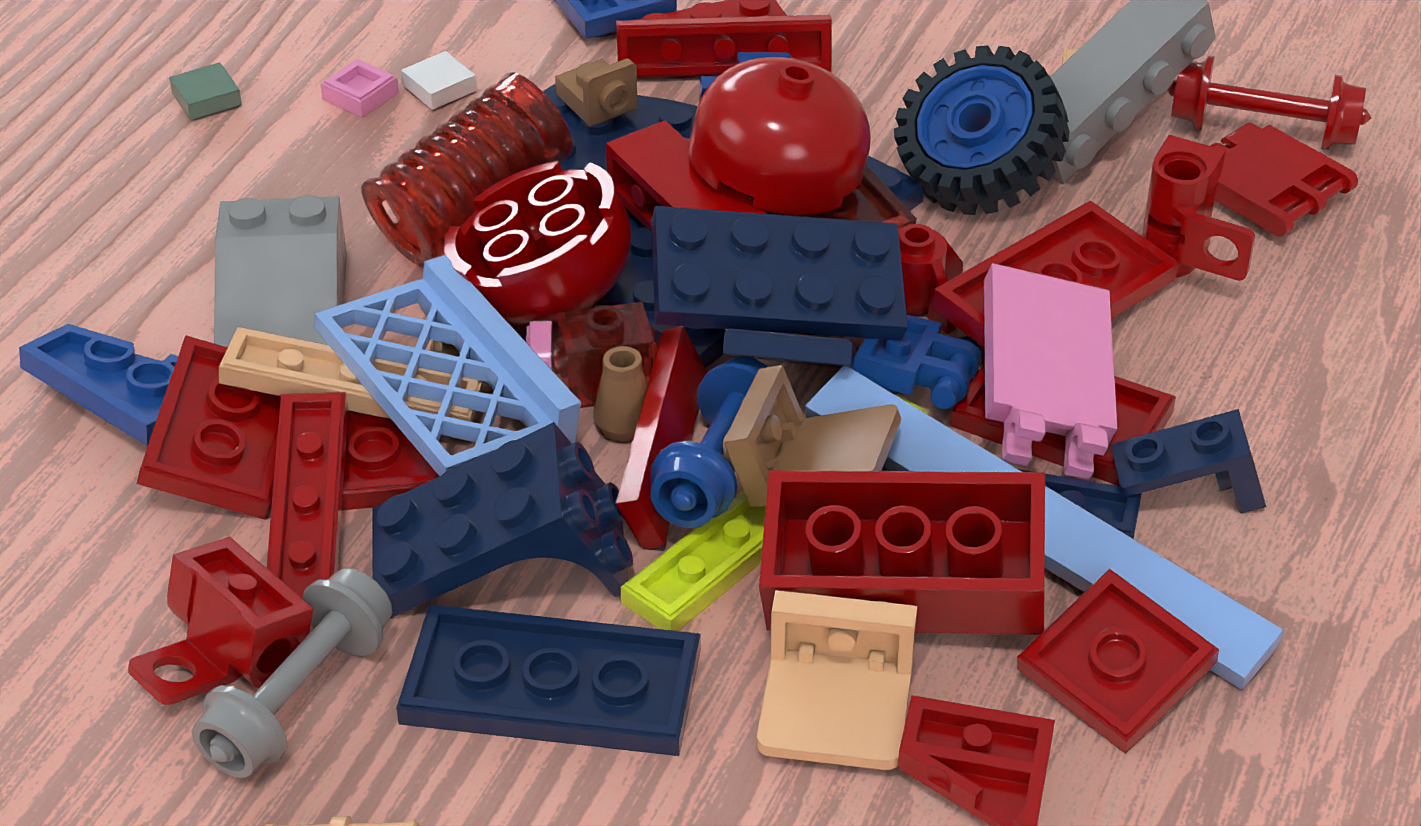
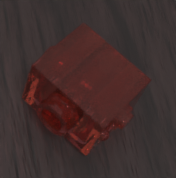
[553,302,659,408]

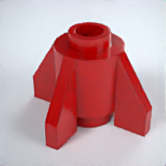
[898,224,963,334]

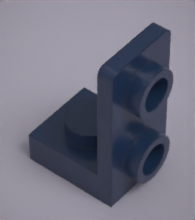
[1112,409,1266,514]

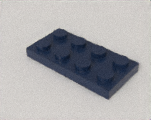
[651,206,908,340]

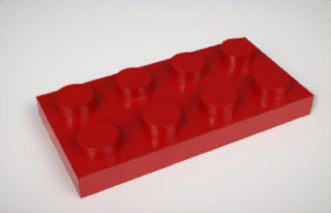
[930,200,1180,348]

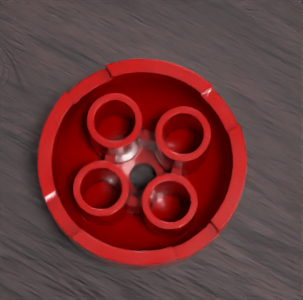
[688,57,871,215]
[444,161,631,326]

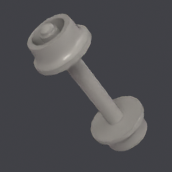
[192,568,392,778]

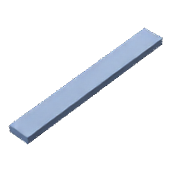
[805,366,1283,690]

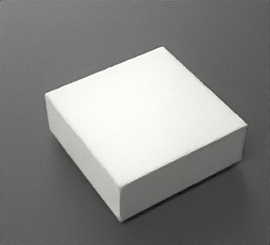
[401,51,477,110]

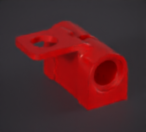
[1142,135,1255,281]
[128,537,314,705]

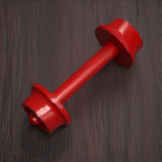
[1167,56,1372,150]

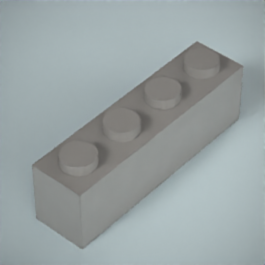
[1050,0,1216,184]

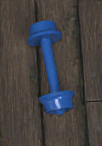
[651,356,768,528]

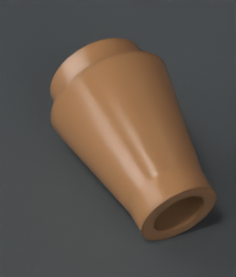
[593,346,648,442]

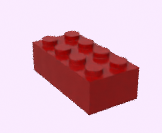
[759,470,1045,635]

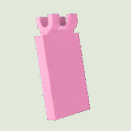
[984,263,1117,480]

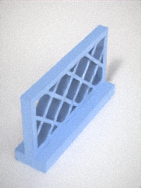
[314,255,581,476]

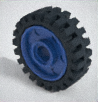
[894,45,1070,215]

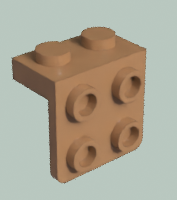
[723,365,902,507]

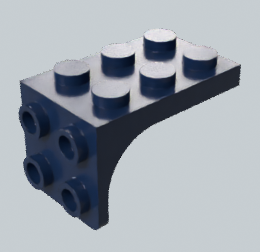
[372,422,633,618]

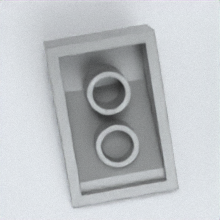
[214,195,347,347]

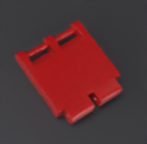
[1211,123,1358,237]

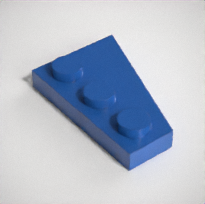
[19,324,178,446]

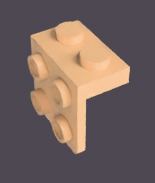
[757,590,917,770]

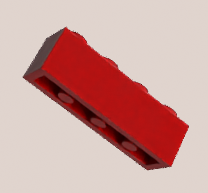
[606,120,767,233]

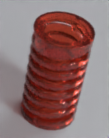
[361,72,573,267]

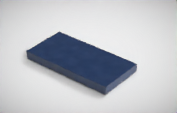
[396,604,701,756]

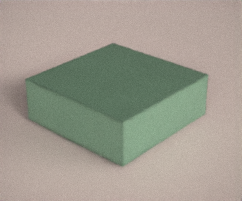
[169,62,242,120]

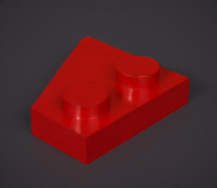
[898,695,1055,826]

